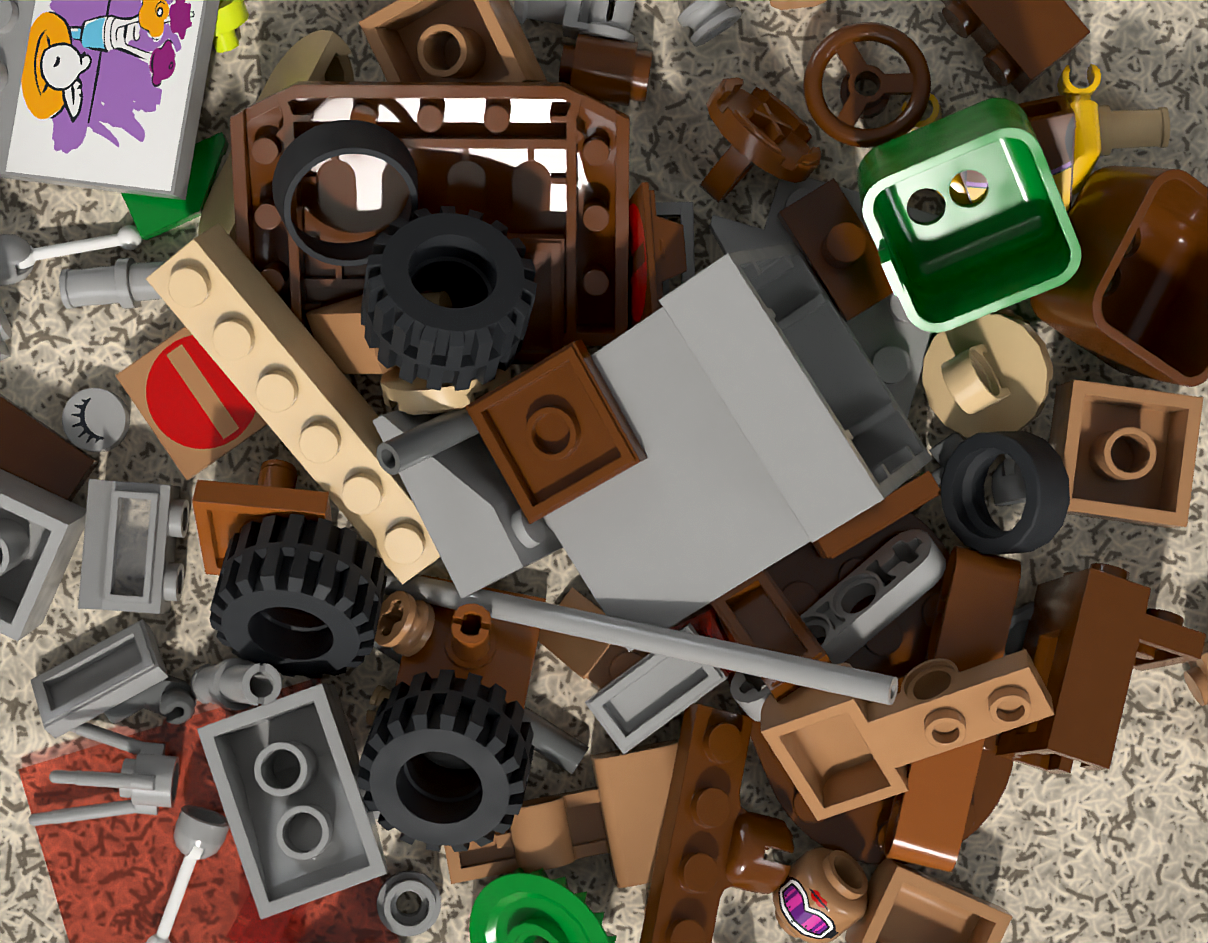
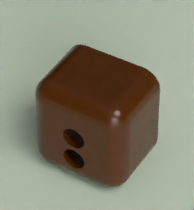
[1030,165,1208,387]

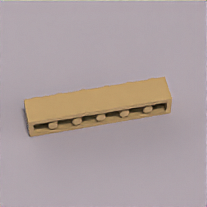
[146,223,440,585]

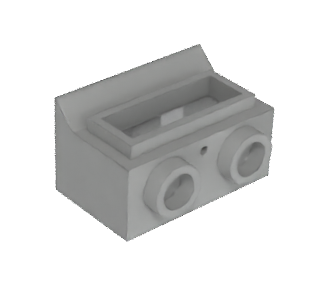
[78,479,189,614]

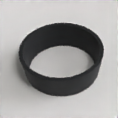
[272,120,418,266]

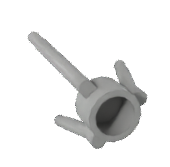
[28,722,180,826]

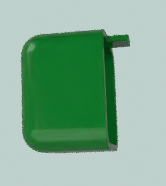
[857,98,1081,333]

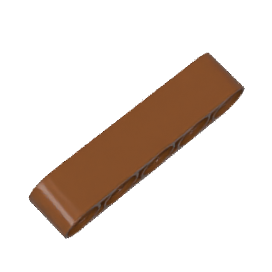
[884,545,1021,872]

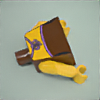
[901,64,1102,214]

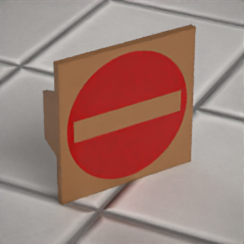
[115,327,268,480]

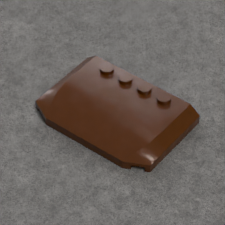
[230,81,630,346]

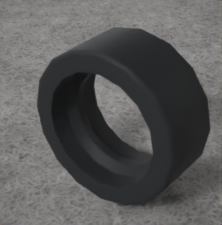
[941,431,1070,554]

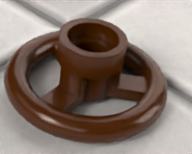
[803,22,931,148]

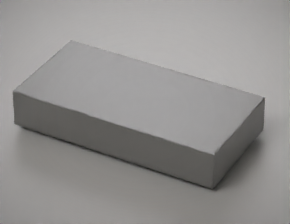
[30,619,169,739]
[585,623,729,754]

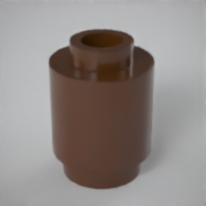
[558,33,653,106]

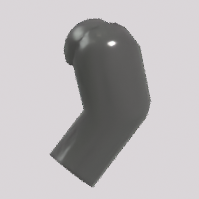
[104,675,197,724]

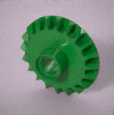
[469,867,617,943]

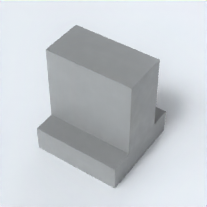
[545,242,932,652]

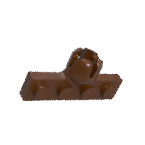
[640,704,794,943]

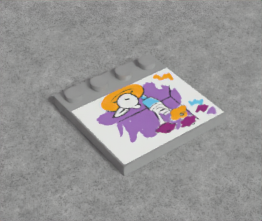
[0,0,220,200]

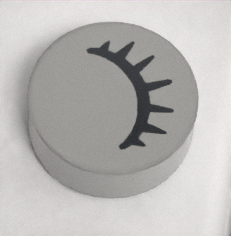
[62,388,130,452]

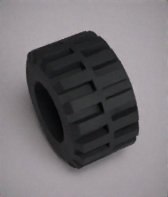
[361,206,537,391]
[209,514,387,678]
[357,669,535,852]

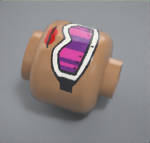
[772,847,868,943]

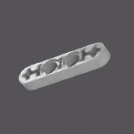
[730,529,946,722]

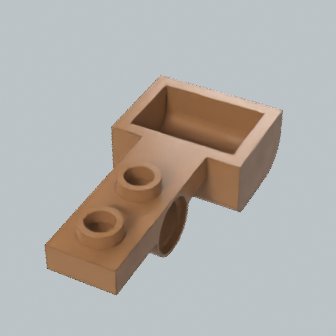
[761,649,1054,821]
[444,738,679,888]
[845,858,1013,943]

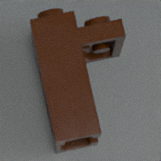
[996,563,1206,774]

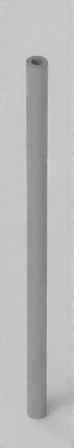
[384,569,898,705]

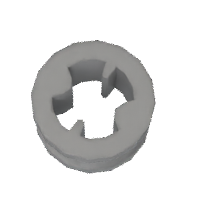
[677,0,742,47]

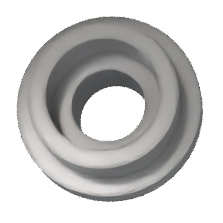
[377,870,441,936]

